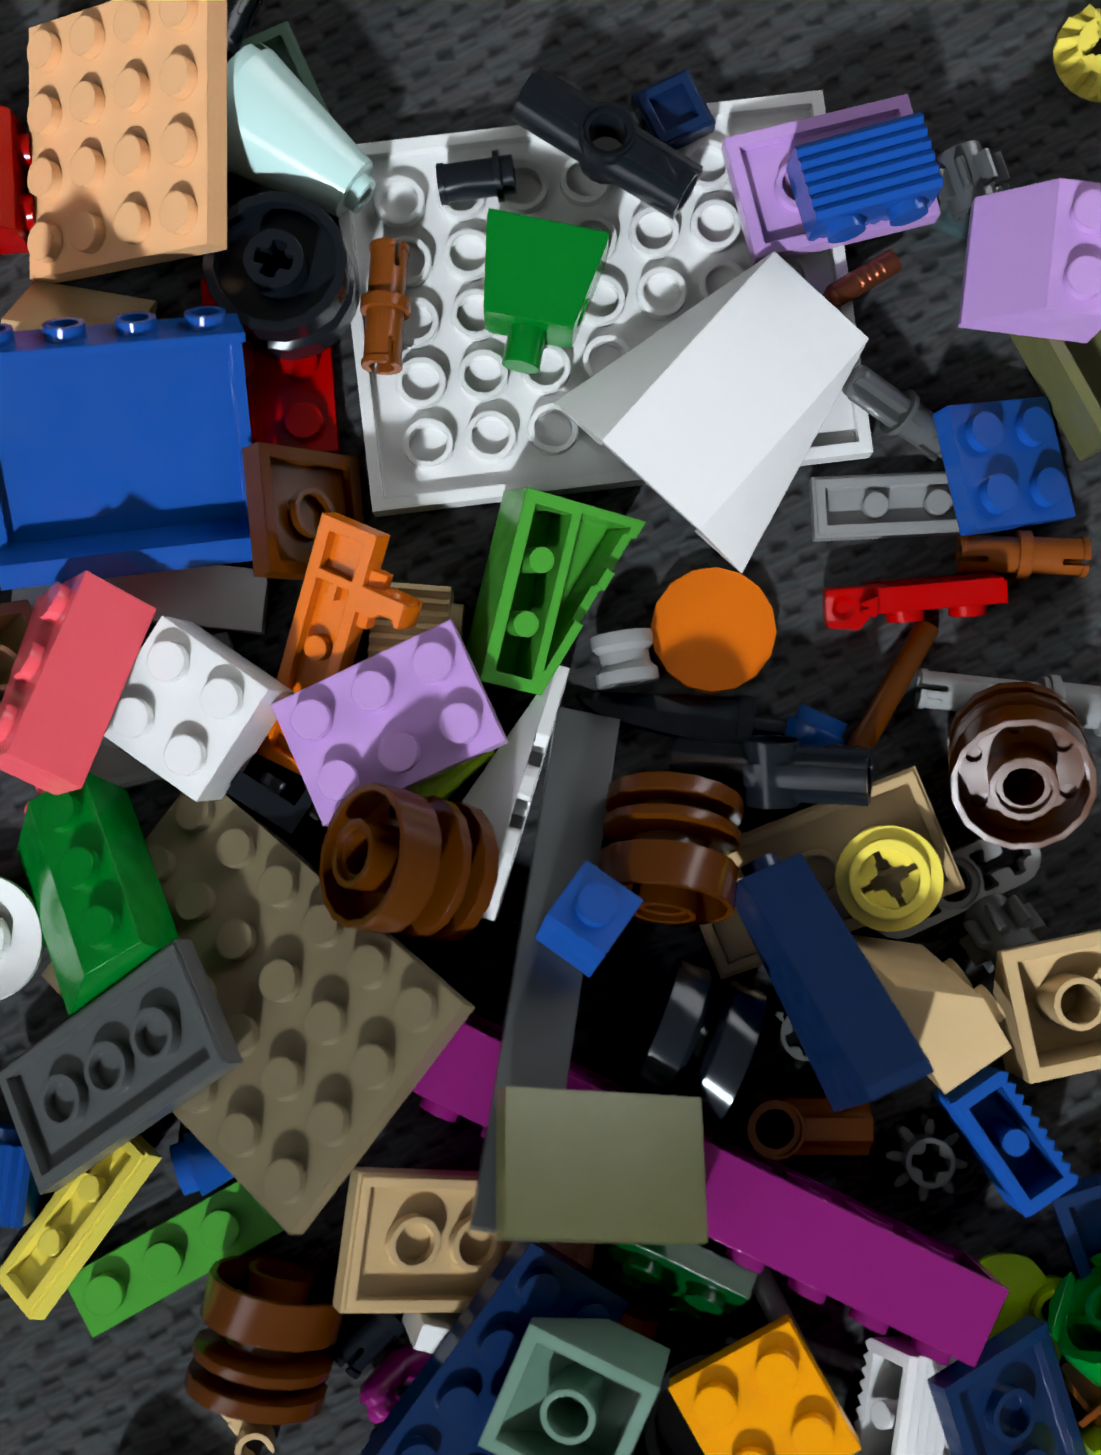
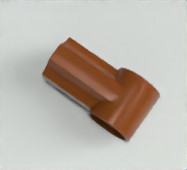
[736,1091,873,1160]

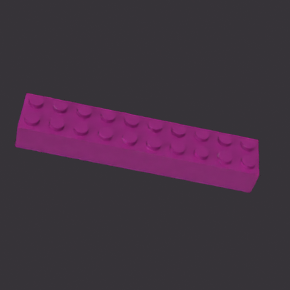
[412,1012,1009,1368]

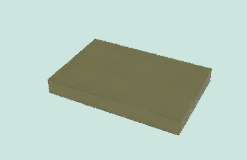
[496,1086,708,1245]

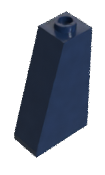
[735,852,934,1112]

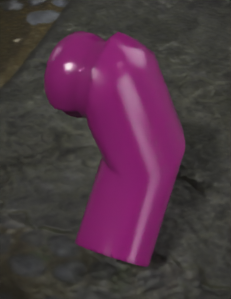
[359,1344,432,1424]

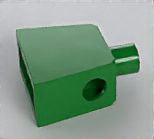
[484,208,610,374]

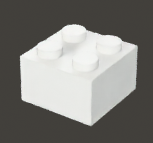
[104,616,294,802]

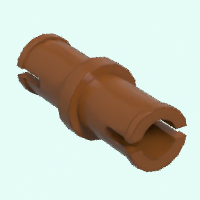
[360,237,412,375]
[955,529,1092,580]

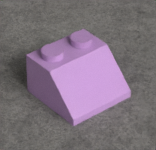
[958,178,1101,343]

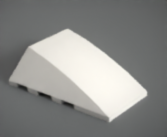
[554,251,869,573]

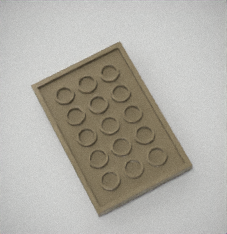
[41,792,475,1234]

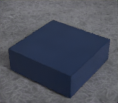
[630,68,716,150]

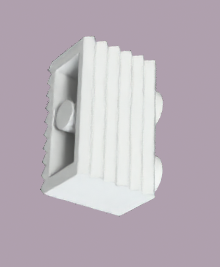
[853,1336,958,1455]

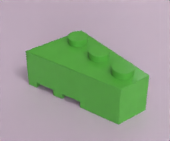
[466,487,646,695]

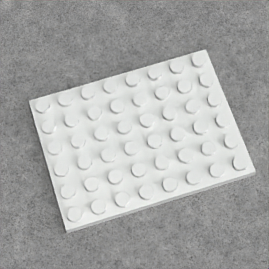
[339,90,873,517]

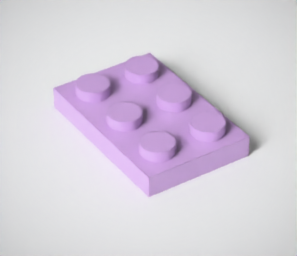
[721,94,941,266]
[271,620,509,826]

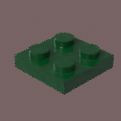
[592,1243,757,1328]

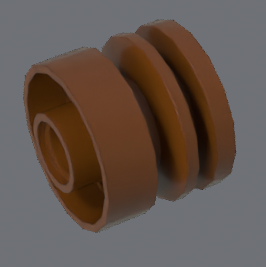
[947,681,1097,850]
[598,772,744,925]
[319,782,499,943]
[184,1255,344,1425]

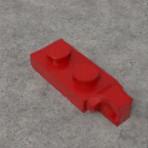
[822,572,1008,630]

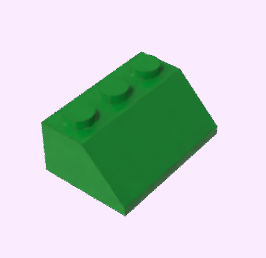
[17,772,180,1018]

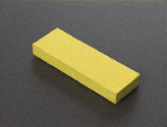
[0,1134,162,1320]

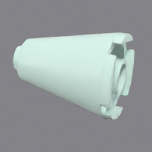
[227,43,376,217]

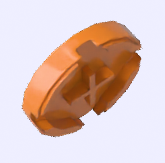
[650,567,777,694]

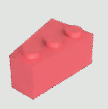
[0,570,157,795]

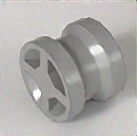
[590,628,660,690]

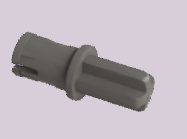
[842,365,942,461]

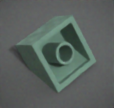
[478,1317,671,1455]

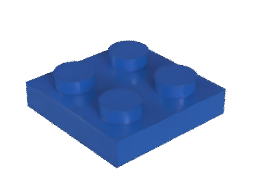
[932,396,1076,536]

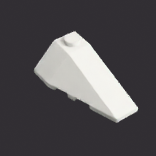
[462,665,570,921]

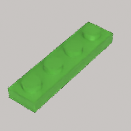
[67,1180,325,1338]

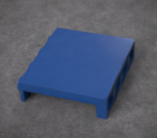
[0,306,253,591]

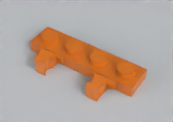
[256,512,423,775]

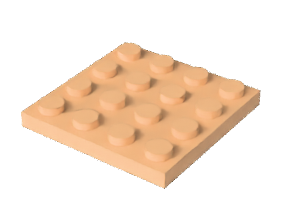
[27,0,227,283]

